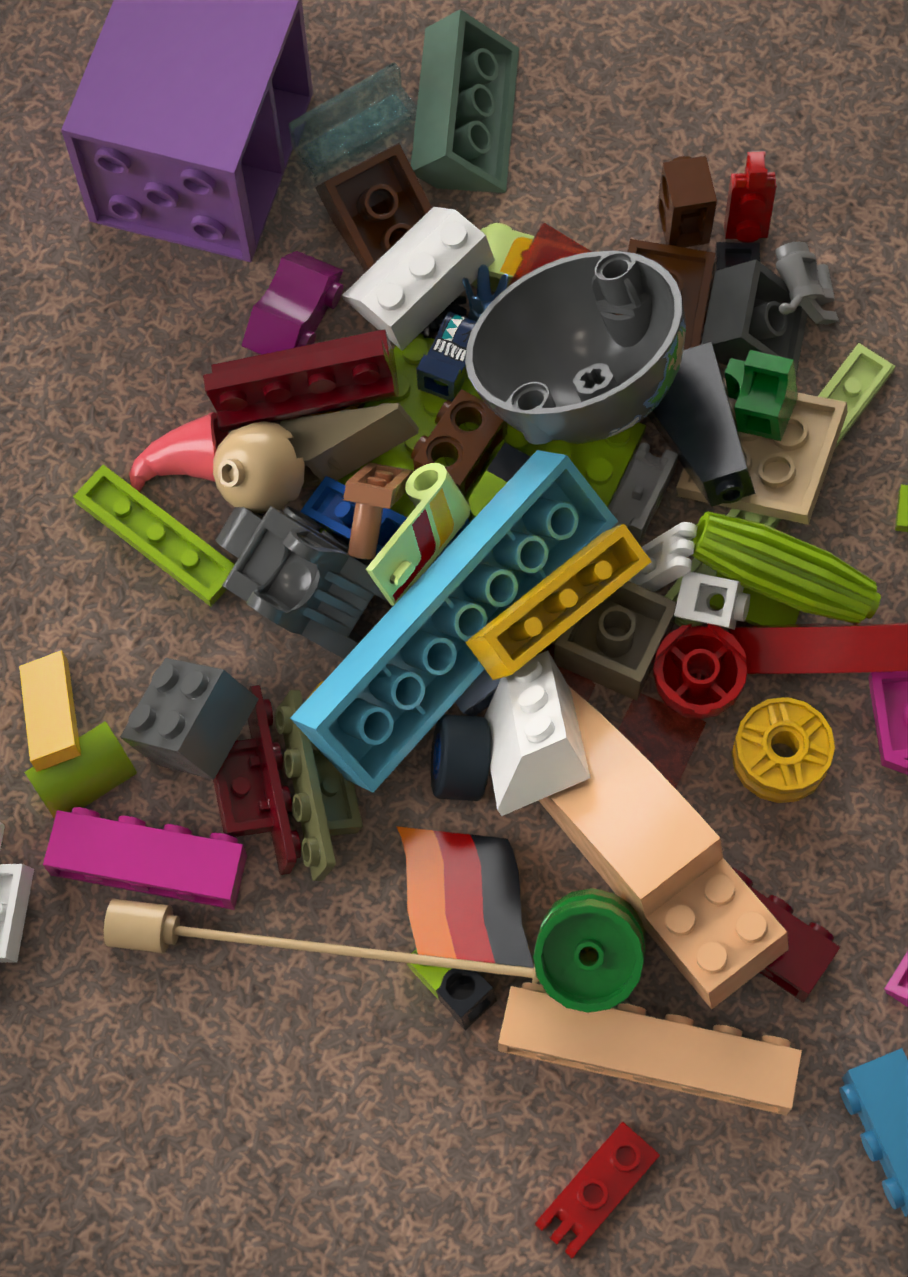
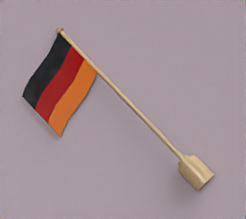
[104,826,539,983]

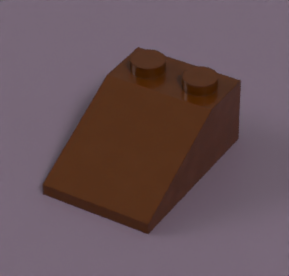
[315,143,432,272]

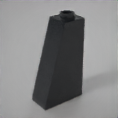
[647,342,756,507]

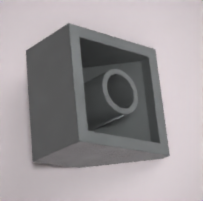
[701,259,808,376]

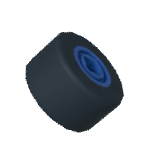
[431,714,491,801]

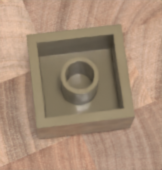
[553,581,677,701]

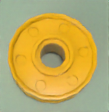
[731,697,835,803]

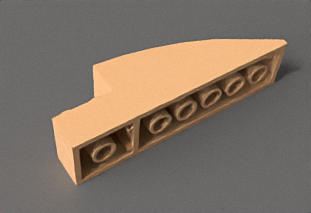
[538,686,789,1009]

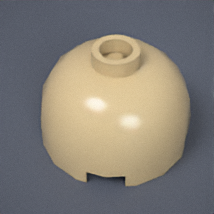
[213,422,305,514]

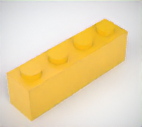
[465,524,652,680]

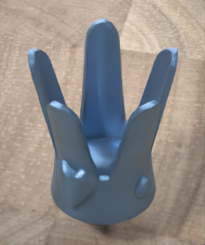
[462,264,508,321]

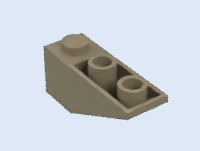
[280,403,419,488]

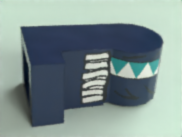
[416,312,477,402]

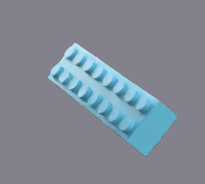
[290,450,618,792]

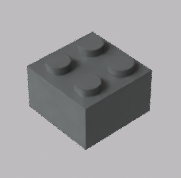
[120,658,259,780]

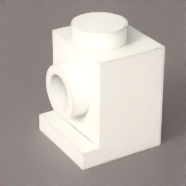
[674,571,750,630]

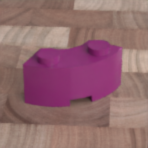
[241,251,343,355]

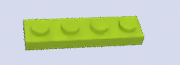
[73,465,235,607]

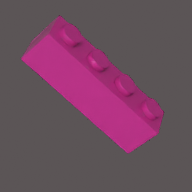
[43,807,247,910]

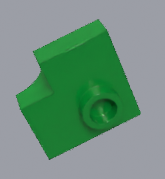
[724,350,798,441]

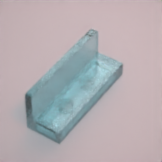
[289,63,417,179]

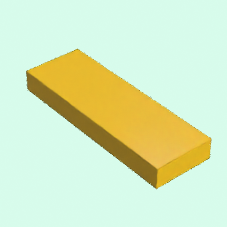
[19,650,81,772]

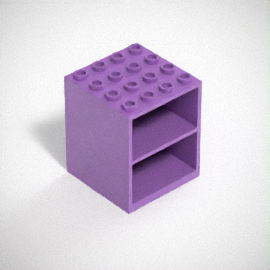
[61,0,313,262]

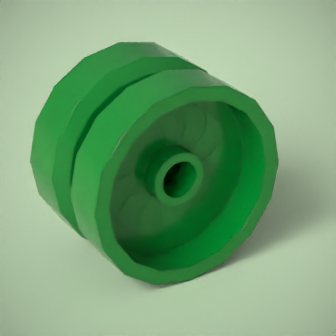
[533,888,646,1013]

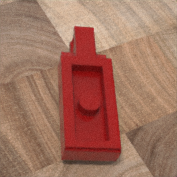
[724,151,777,242]

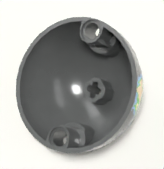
[465,251,686,445]

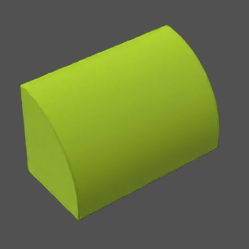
[24,721,137,819]

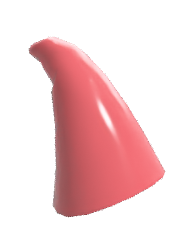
[129,412,229,492]

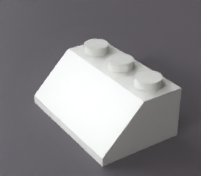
[341,207,495,350]
[484,651,590,816]

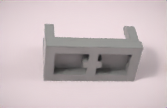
[608,443,678,544]

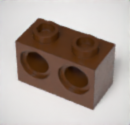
[657,156,717,248]
[411,389,508,498]

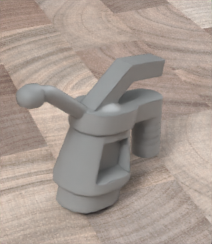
[775,241,839,325]

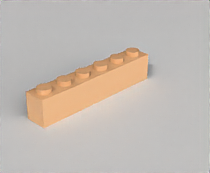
[498,982,802,1116]

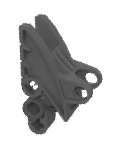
[215,506,388,659]

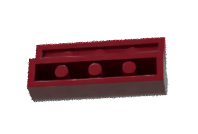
[203,329,399,432]

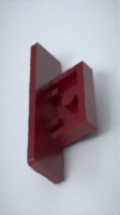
[213,685,301,875]

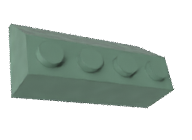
[411,9,519,193]

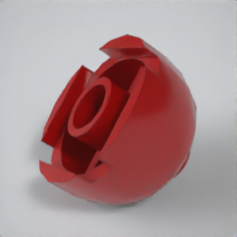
[653,624,747,720]

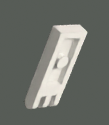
[629,522,697,592]

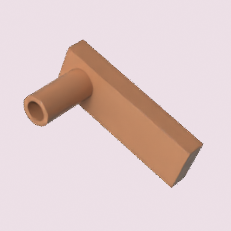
[343,462,413,559]

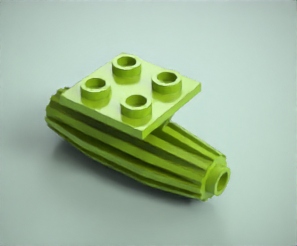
[690,511,881,626]

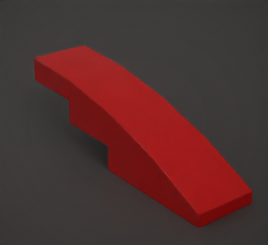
[728,623,908,674]

